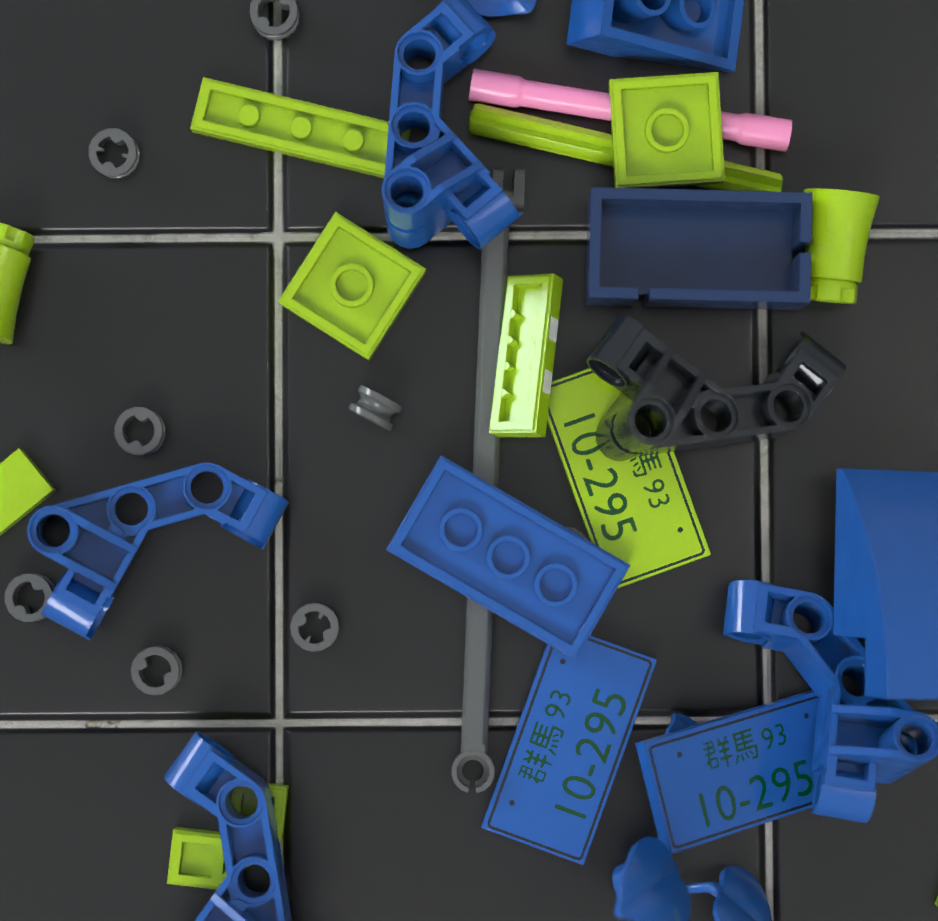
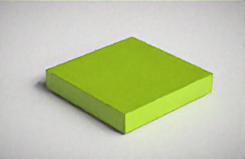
[608,72,725,189]
[278,212,427,361]

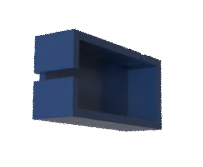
[585,187,812,310]

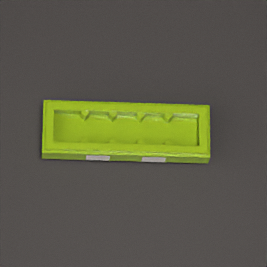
[489,273,563,437]

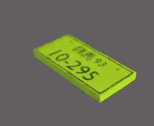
[547,368,711,588]

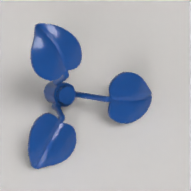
[612,712,772,921]

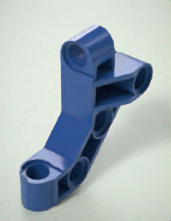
[381,0,523,250]
[27,462,289,641]
[723,580,938,823]
[164,731,292,921]

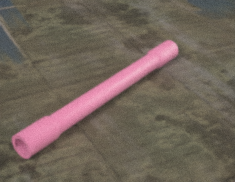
[469,69,792,152]

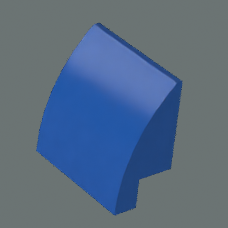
[833,468,938,699]

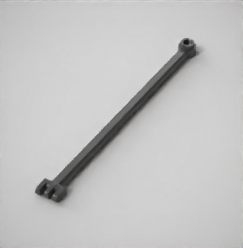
[451,168,525,794]

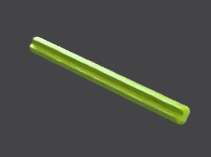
[468,103,783,192]

